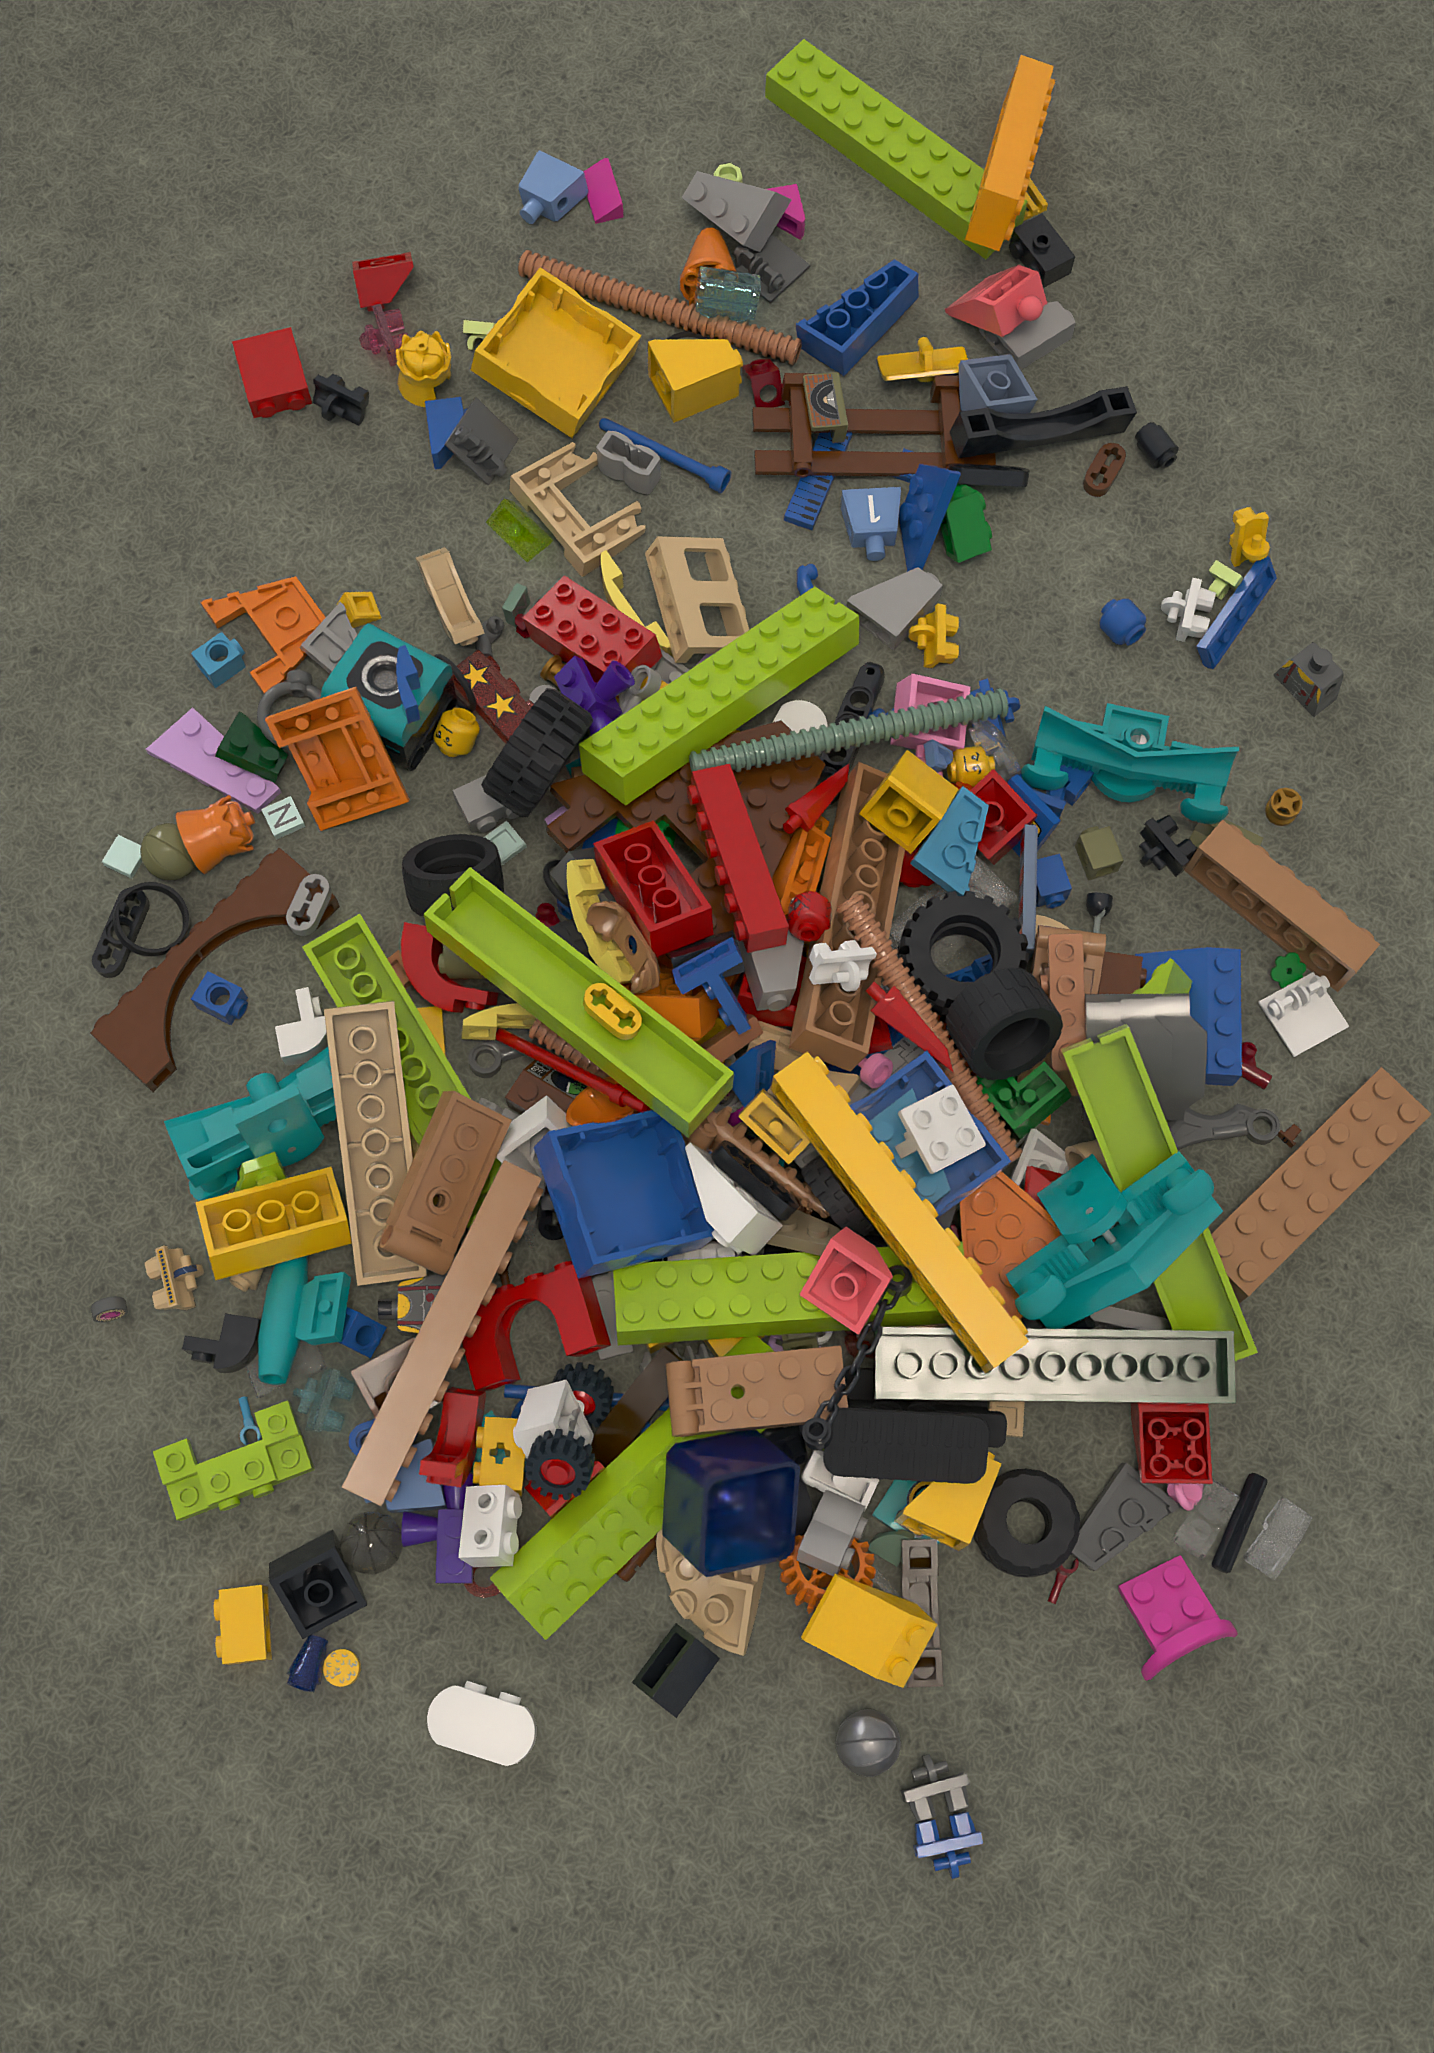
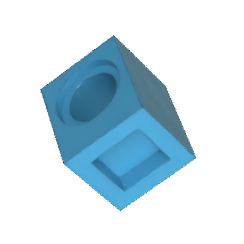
[191,632,246,688]

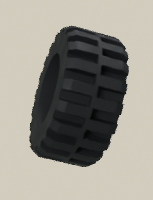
[481,688,594,817]
[898,890,1029,1024]

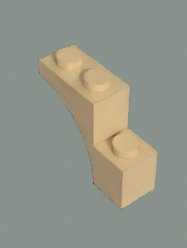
[416,547,485,646]

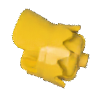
[396,331,451,407]

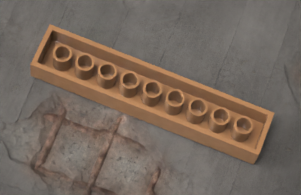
[789,762,905,1072]
[342,1160,544,1506]

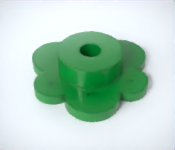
[1270,952,1306,989]

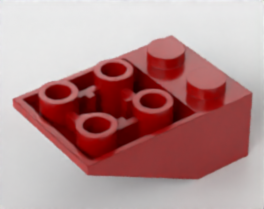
[1131,1403,1213,1484]

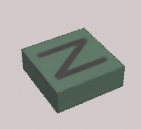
[502,583,531,627]

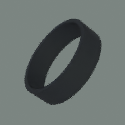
[113,882,189,956]

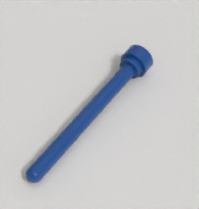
[599,418,731,493]

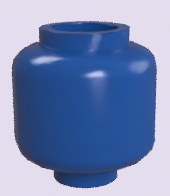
[1100,598,1146,646]

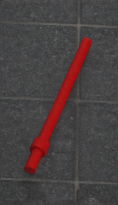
[495,1028,650,1113]

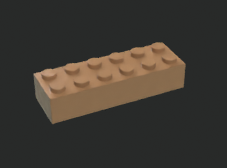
[1184,820,1380,992]

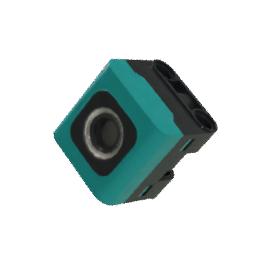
[321,623,458,771]

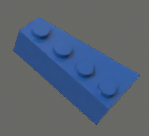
[796,259,919,376]

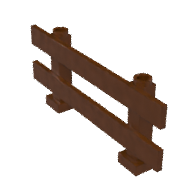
[752,373,996,477]

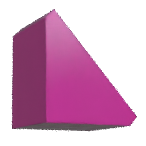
[767,184,805,240]

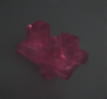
[359,304,408,367]

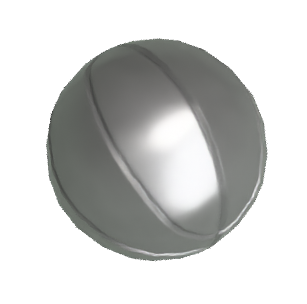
[836,1709,901,1777]

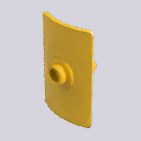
[877,337,968,382]

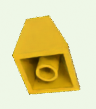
[648,339,743,423]
[859,750,958,854]
[894,1452,1001,1551]

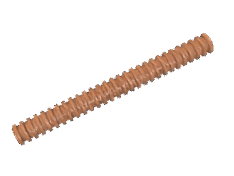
[836,894,1023,1163]

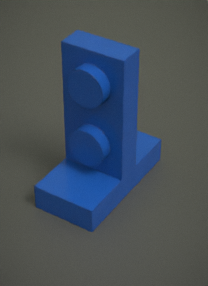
[672,937,751,1035]

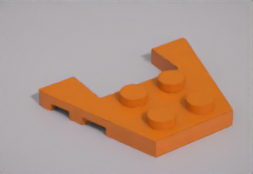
[201,576,326,694]

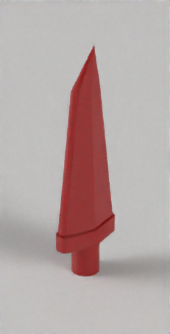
[783,764,849,834]
[865,981,954,1073]

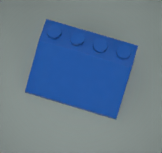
[1135,947,1242,1086]

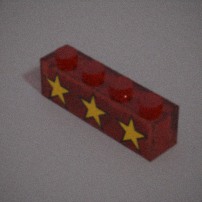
[452,649,534,744]

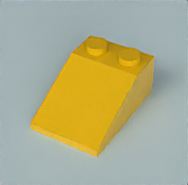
[801,1573,938,1688]

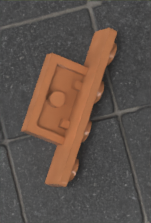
[1039,933,1086,1071]

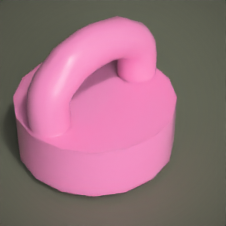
[858,1053,893,1088]
[1167,1484,1204,1511]

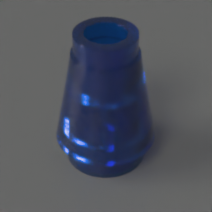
[287,1635,328,1693]

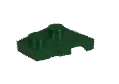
[215,712,288,783]

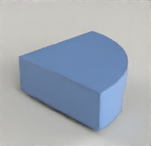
[924,739,953,773]

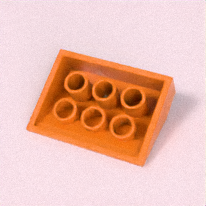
[621,967,734,1041]

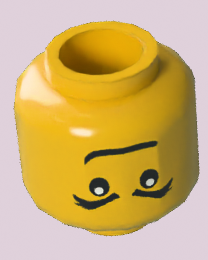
[433,708,480,757]
[947,746,995,787]

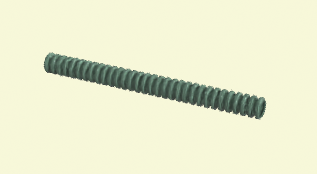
[689,688,1008,772]

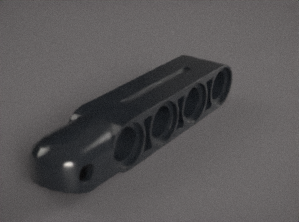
[816,662,885,805]

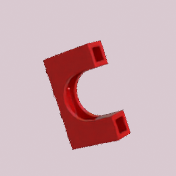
[462,1261,611,1391]

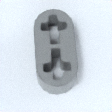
[286,874,332,936]

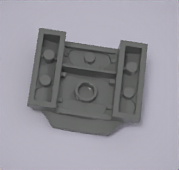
[1081,993,1207,1126]

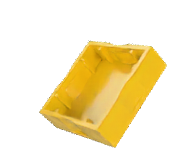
[471,267,642,438]

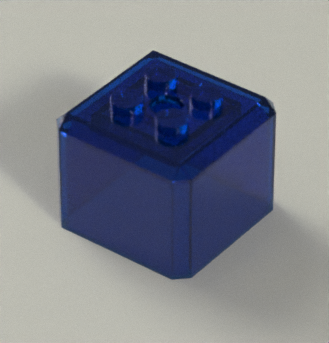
[662,1429,800,1578]

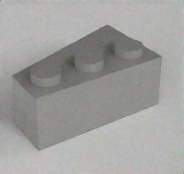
[682,171,792,252]

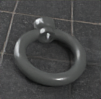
[257,670,321,751]

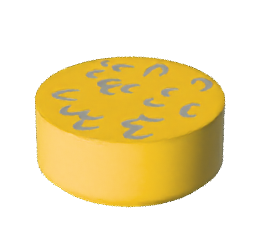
[323,1649,361,1687]

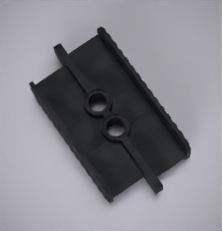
[799,1368,1007,1484]

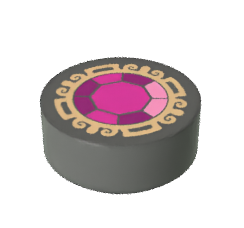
[91,1296,128,1322]

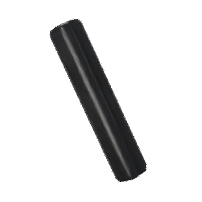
[1212,1473,1268,1573]

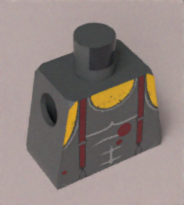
[1273,642,1344,717]
[378,1272,448,1338]

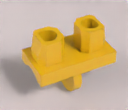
[1229,507,1270,567]
[908,603,959,668]

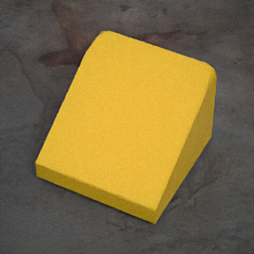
[337,592,382,628]

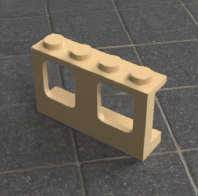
[645,536,749,663]

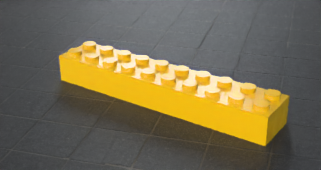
[771,1051,1029,1373]

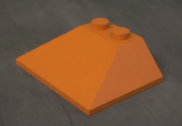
[265,687,409,831]

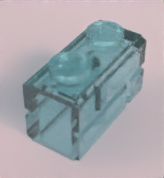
[694,266,761,322]

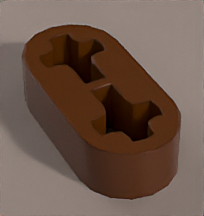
[1083,443,1126,497]

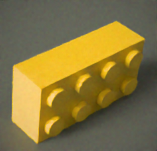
[195,1167,352,1281]

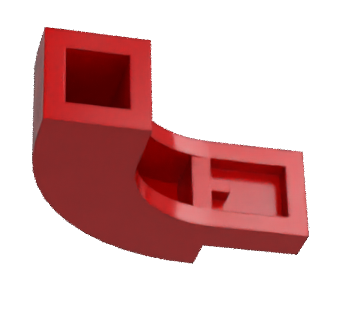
[401,922,498,1013]
[419,1387,486,1487]

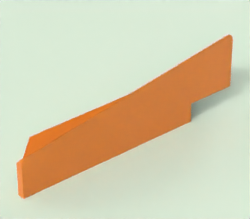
[772,816,831,916]

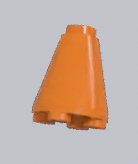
[680,227,739,309]

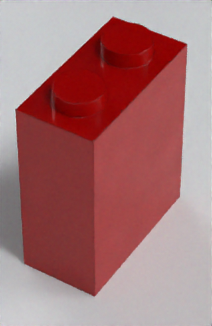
[232,327,313,418]

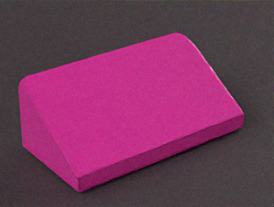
[584,157,623,224]

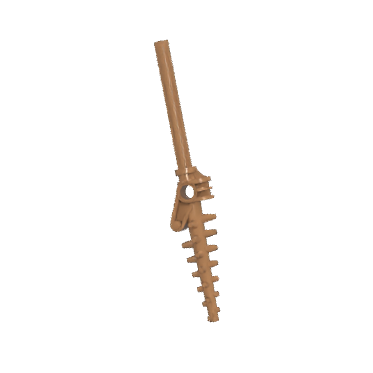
[681,1106,830,1219]

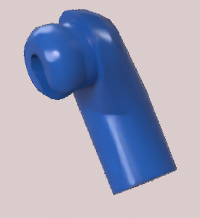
[796,564,818,596]

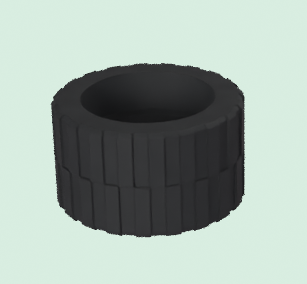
[945,968,1063,1080]

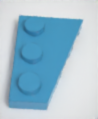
[910,786,989,896]
[869,1088,951,1205]

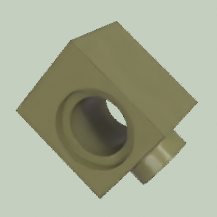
[1075,826,1124,881]

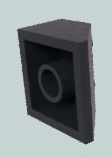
[269,1530,367,1639]

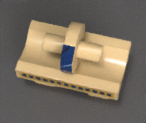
[145,1246,204,1310]

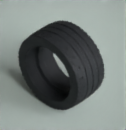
[402,834,504,918]

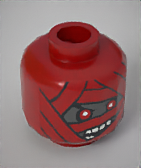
[787,891,832,942]

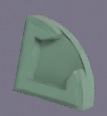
[868,1530,915,1567]

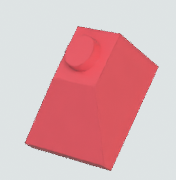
[799,1227,893,1335]

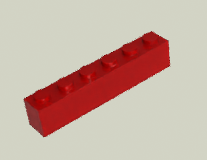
[687,764,789,953]

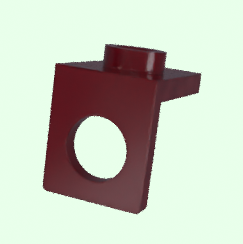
[741,359,785,408]

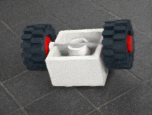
[513,1362,614,1500]

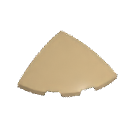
[656,1526,770,1656]

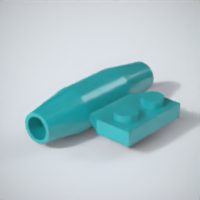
[258,1255,351,1385]

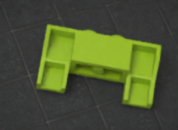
[153,1400,315,1521]

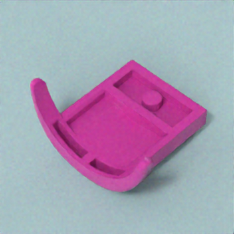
[1118,1555,1238,1681]

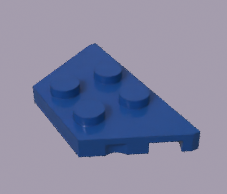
[899,464,961,572]

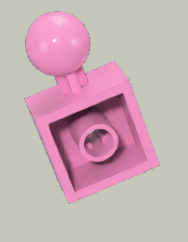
[890,674,970,777]

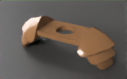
[586,901,660,994]

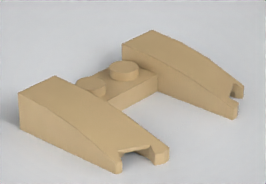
[509,442,646,577]

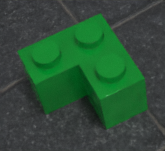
[940,483,992,563]
[976,1061,1072,1140]

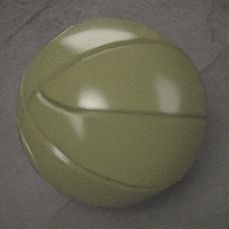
[140,823,196,880]

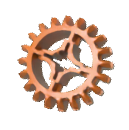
[779,1535,876,1614]

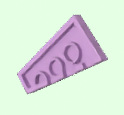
[146,707,281,814]

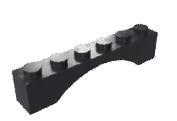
[950,386,1137,459]

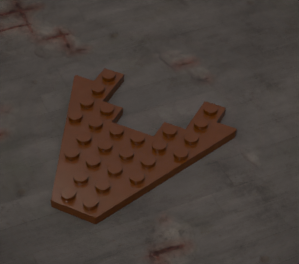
[546,720,825,959]

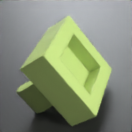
[463,320,495,350]
[1208,560,1243,600]

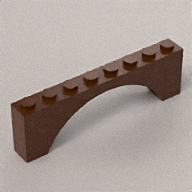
[90,847,340,1092]

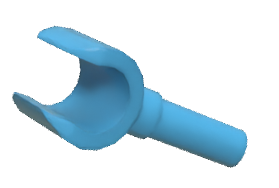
[239,1396,262,1445]

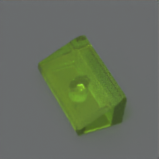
[486,498,554,562]

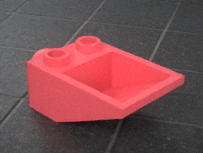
[945,265,1047,337]

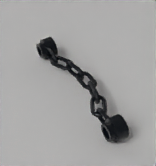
[802,1265,913,1450]

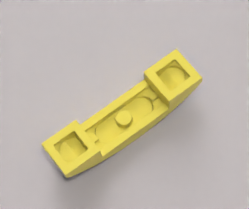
[601,550,673,657]
[567,859,635,984]
[462,1003,537,1040]

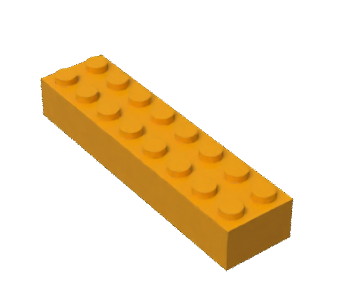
[965,55,1056,251]

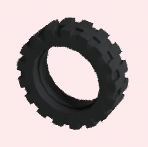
[801,1155,875,1238]

